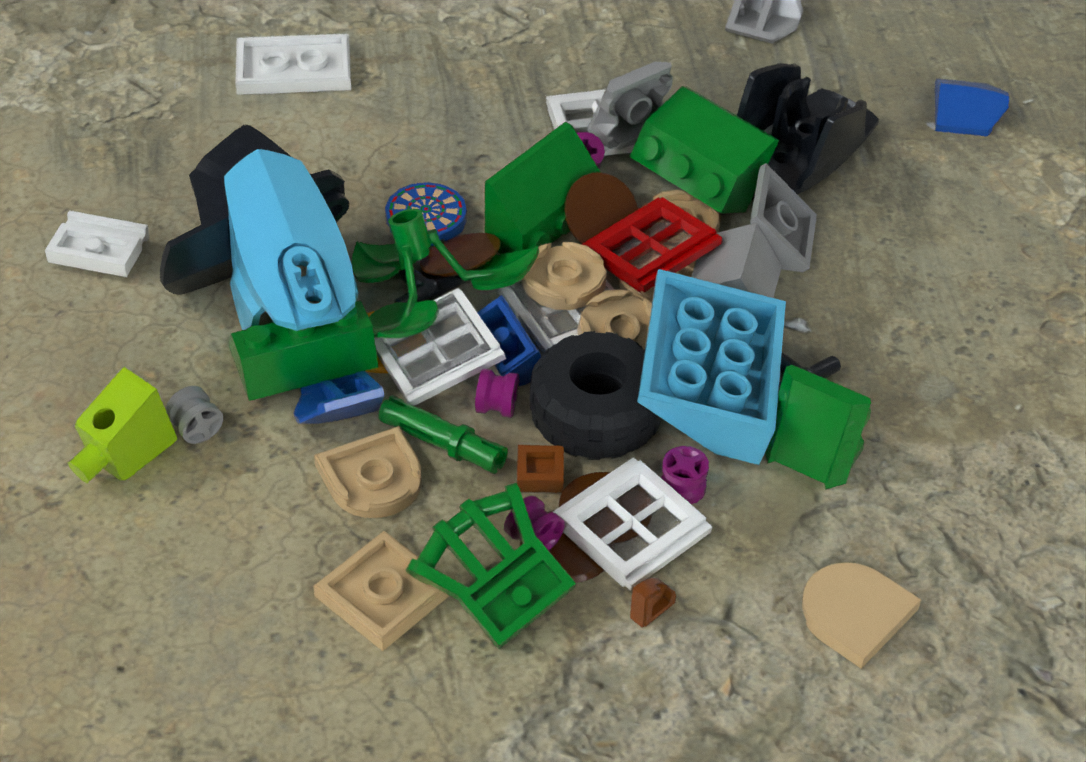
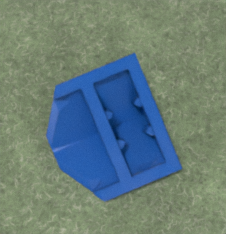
[935,78,1009,136]
[293,371,385,424]

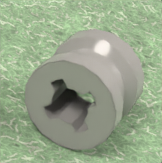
[165,386,223,444]

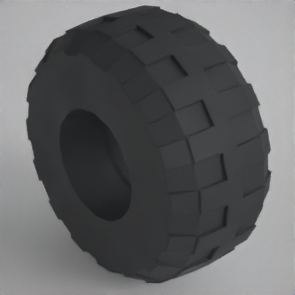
[530,331,661,460]

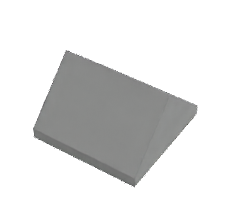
[750,163,817,272]
[691,222,782,298]

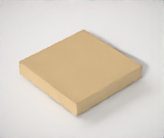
[313,531,449,651]

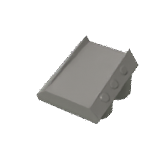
[588,61,673,150]

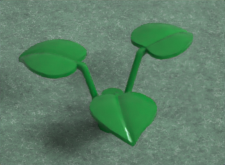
[352,209,539,338]

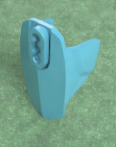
[224,149,359,331]

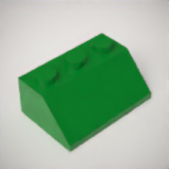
[630,86,779,213]
[485,122,601,254]
[228,300,379,401]

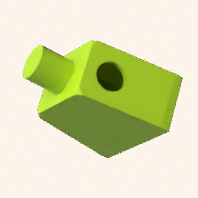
[68,367,178,483]

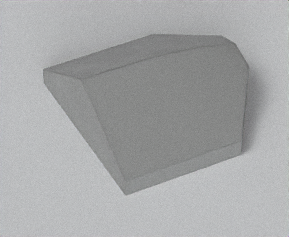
[725,0,803,43]

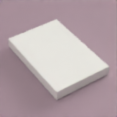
[236,34,351,95]

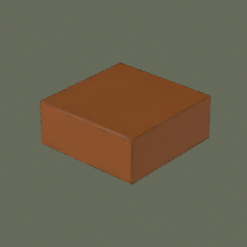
[517,445,564,493]

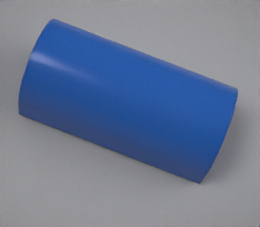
[477,295,541,386]

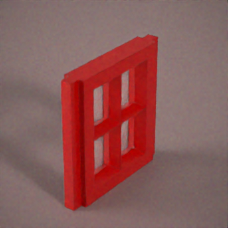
[581,197,723,293]

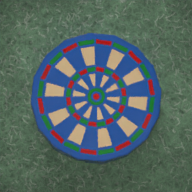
[385,182,467,246]

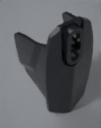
[737,63,879,200]
[160,124,350,295]

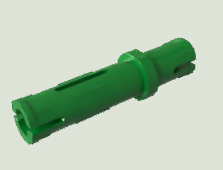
[378,395,508,474]

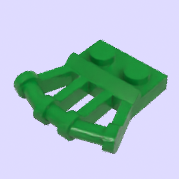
[406,483,576,649]

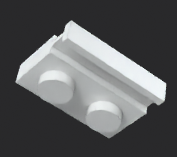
[45,211,149,277]

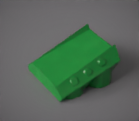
[765,365,871,490]

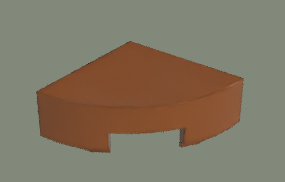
[630,578,676,628]

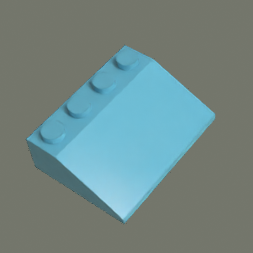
[637,269,786,465]

